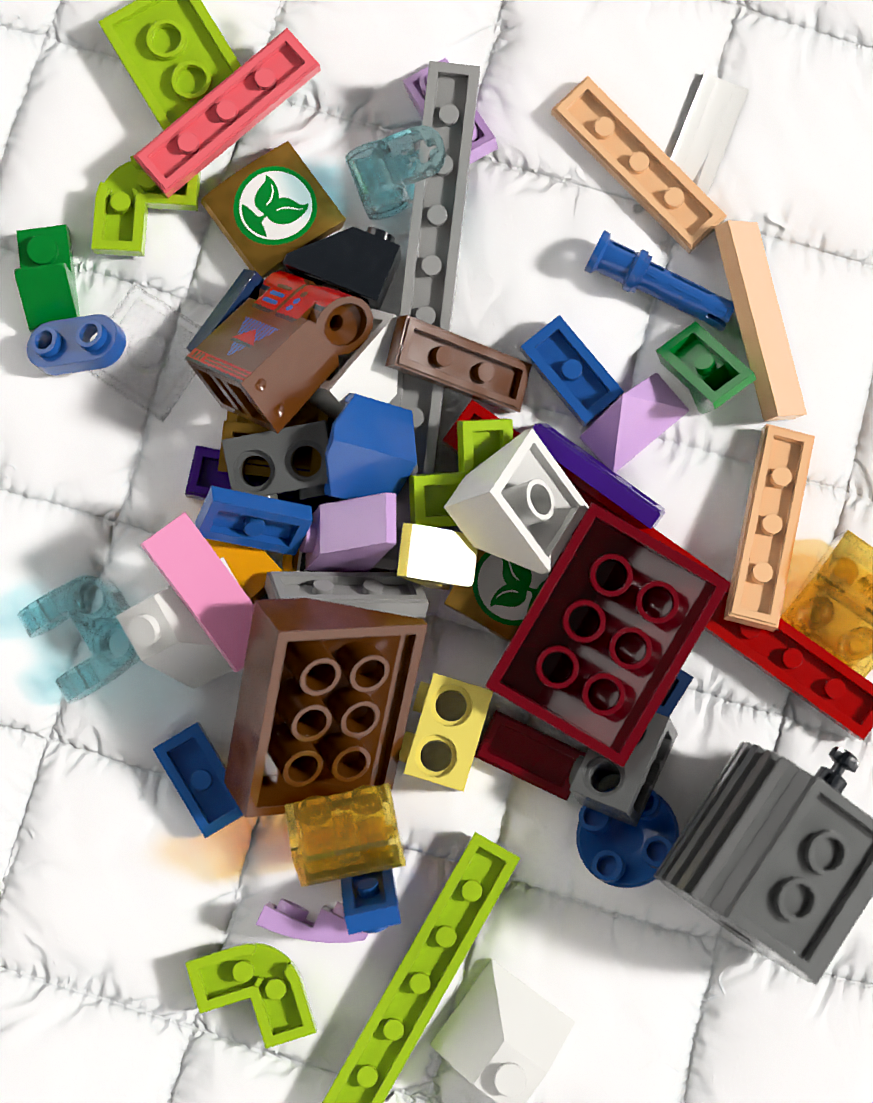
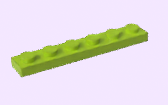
[322,832,521,1103]

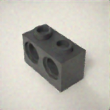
[222,420,330,500]
[569,713,678,827]

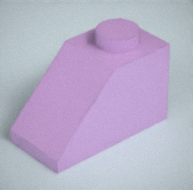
[299,493,396,572]

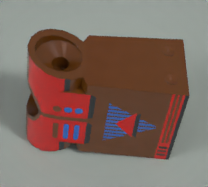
[184,271,373,434]

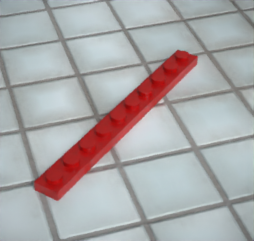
[442,399,873,740]

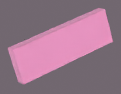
[140,512,254,672]

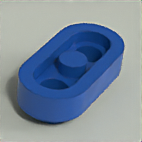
[26,314,126,375]

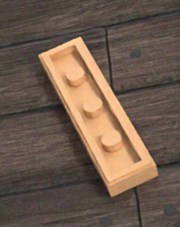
[551,76,727,254]
[714,220,807,421]
[723,423,815,632]

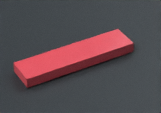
[133,28,321,198]

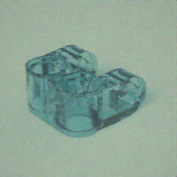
[345,125,446,220]
[17,575,140,704]

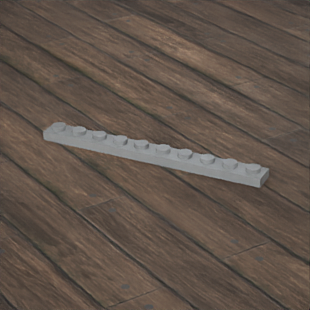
[373,61,480,571]

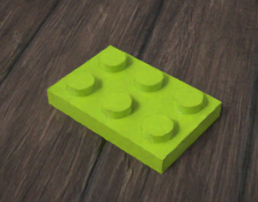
[98,0,241,131]

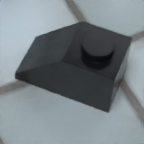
[283,226,402,311]

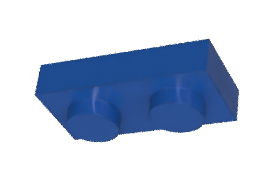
[520,315,624,427]
[195,486,313,556]
[153,722,244,838]
[339,852,401,935]

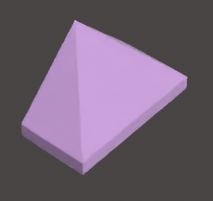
[579,372,689,473]

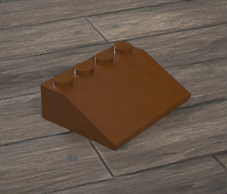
[224,598,428,818]

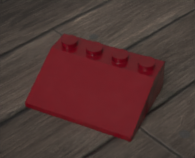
[485,502,731,767]

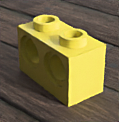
[399,673,493,792]

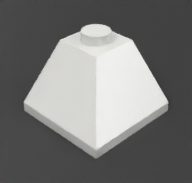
[308,308,398,421]
[444,428,589,574]
[116,557,238,689]
[430,959,576,1103]

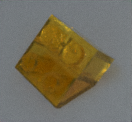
[780,530,873,677]
[285,783,406,887]

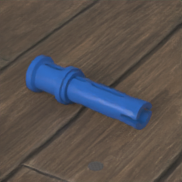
[584,230,734,332]

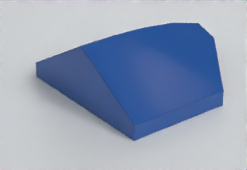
[324,393,417,500]

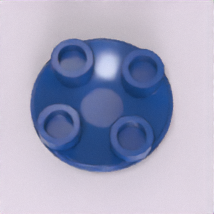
[576,786,680,888]

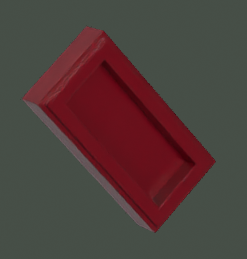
[474,710,586,801]

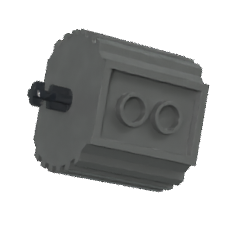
[654,742,873,985]

